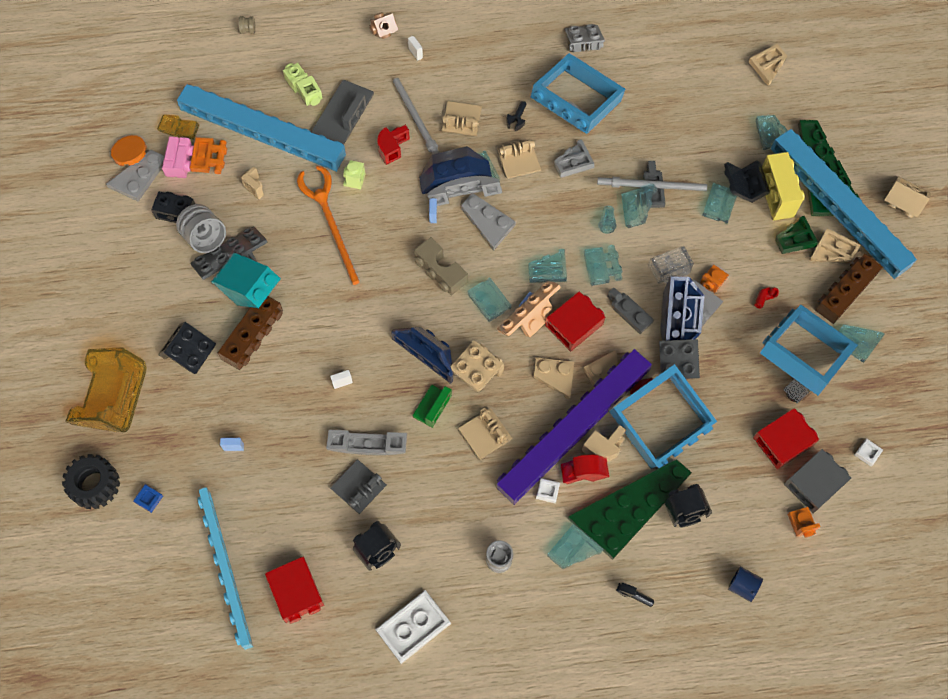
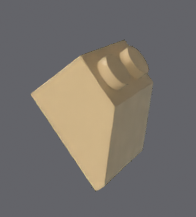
[885,176,931,218]

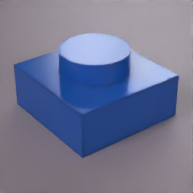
[133,485,163,513]

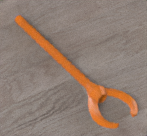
[297,166,359,285]

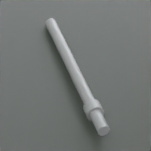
[393,78,440,154]
[597,176,707,191]

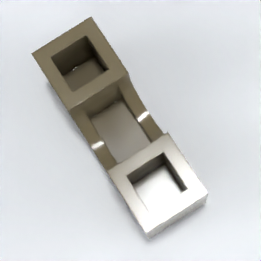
[414,237,468,296]

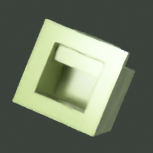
[283,63,308,93]
[296,76,323,106]
[343,160,366,189]

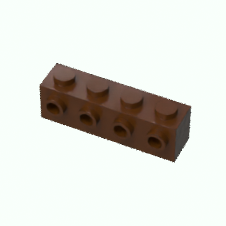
[816,253,883,324]
[217,296,283,370]

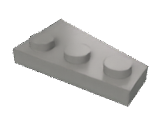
[106,150,164,202]
[461,193,516,251]

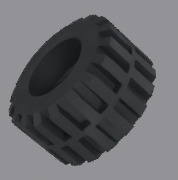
[62,454,120,510]

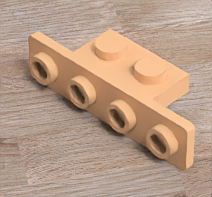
[497,281,560,337]

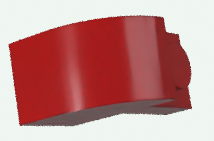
[377,124,410,165]
[561,455,610,484]

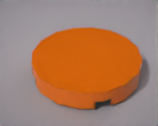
[111,135,147,166]

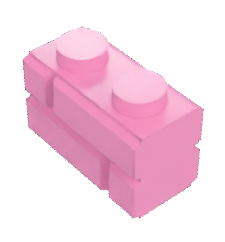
[162,137,194,178]

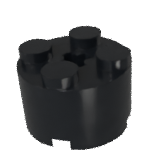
[665,484,712,528]
[353,521,401,571]

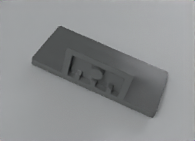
[311,80,374,145]
[190,226,268,280]

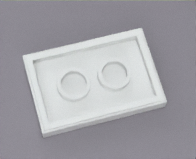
[375,590,451,664]

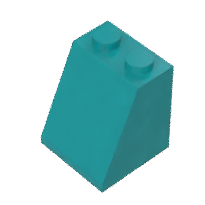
[211,253,281,308]

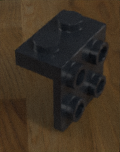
[724,160,770,203]

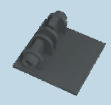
[659,339,700,379]
[330,459,387,514]

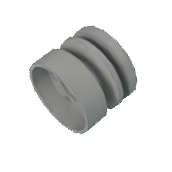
[176,204,226,253]

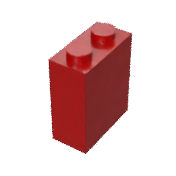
[545,291,606,352]
[753,408,820,470]
[265,556,325,624]

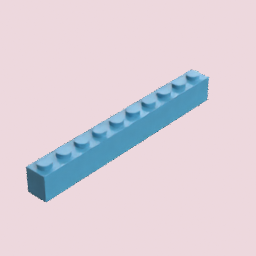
[177,84,346,172]
[771,129,917,279]

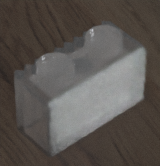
[648,246,694,284]

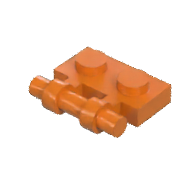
[190,137,227,174]

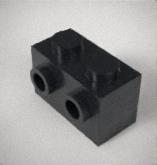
[151,191,195,223]

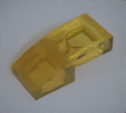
[157,115,200,140]

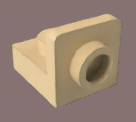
[241,167,264,200]

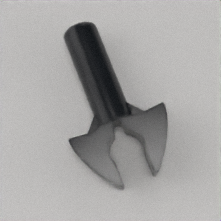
[507,101,527,131]
[616,583,654,607]

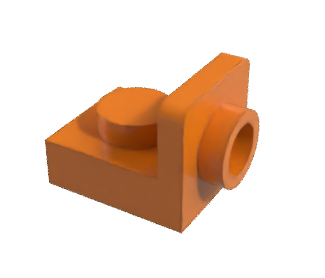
[700,265,729,293]
[787,507,821,538]

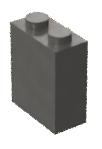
[784,449,851,514]

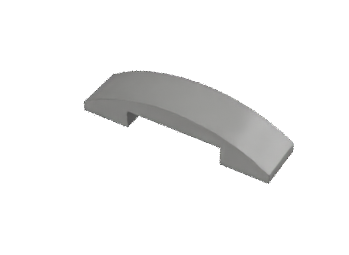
[428,176,502,206]
[326,430,407,455]

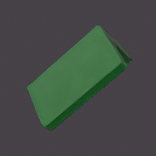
[413,385,452,428]

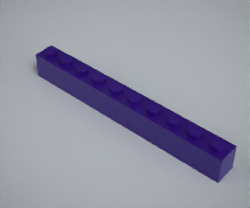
[497,349,652,505]

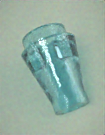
[598,206,617,234]

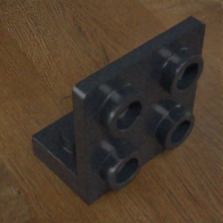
[158,322,216,374]

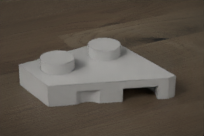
[554,139,594,178]

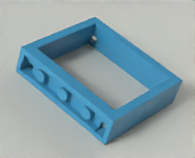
[531,53,625,134]
[760,304,858,396]
[609,364,717,469]

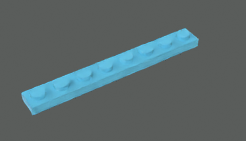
[197,487,253,650]

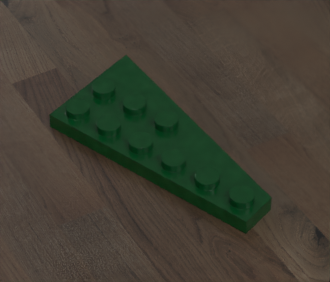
[798,120,860,216]
[567,459,692,560]

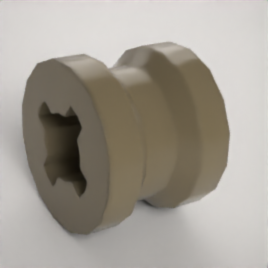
[239,16,255,34]

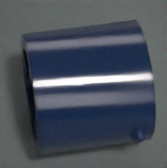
[728,566,763,602]

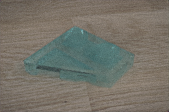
[839,324,885,363]

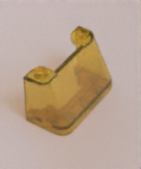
[65,347,147,432]

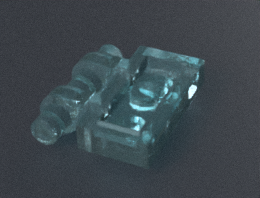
[584,245,623,286]

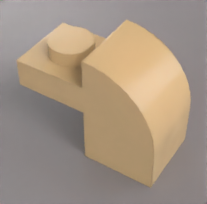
[582,426,626,462]

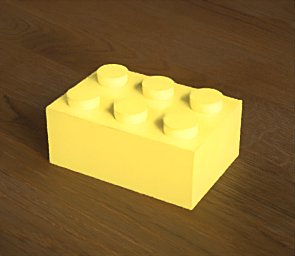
[762,152,804,221]

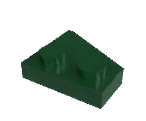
[775,215,818,254]

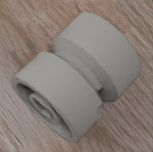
[486,540,513,573]

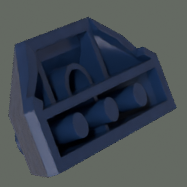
[419,146,492,194]
[660,276,705,341]
[391,327,453,384]

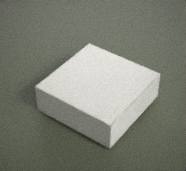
[408,36,423,61]
[330,370,353,389]
[854,438,883,466]
[536,478,560,504]

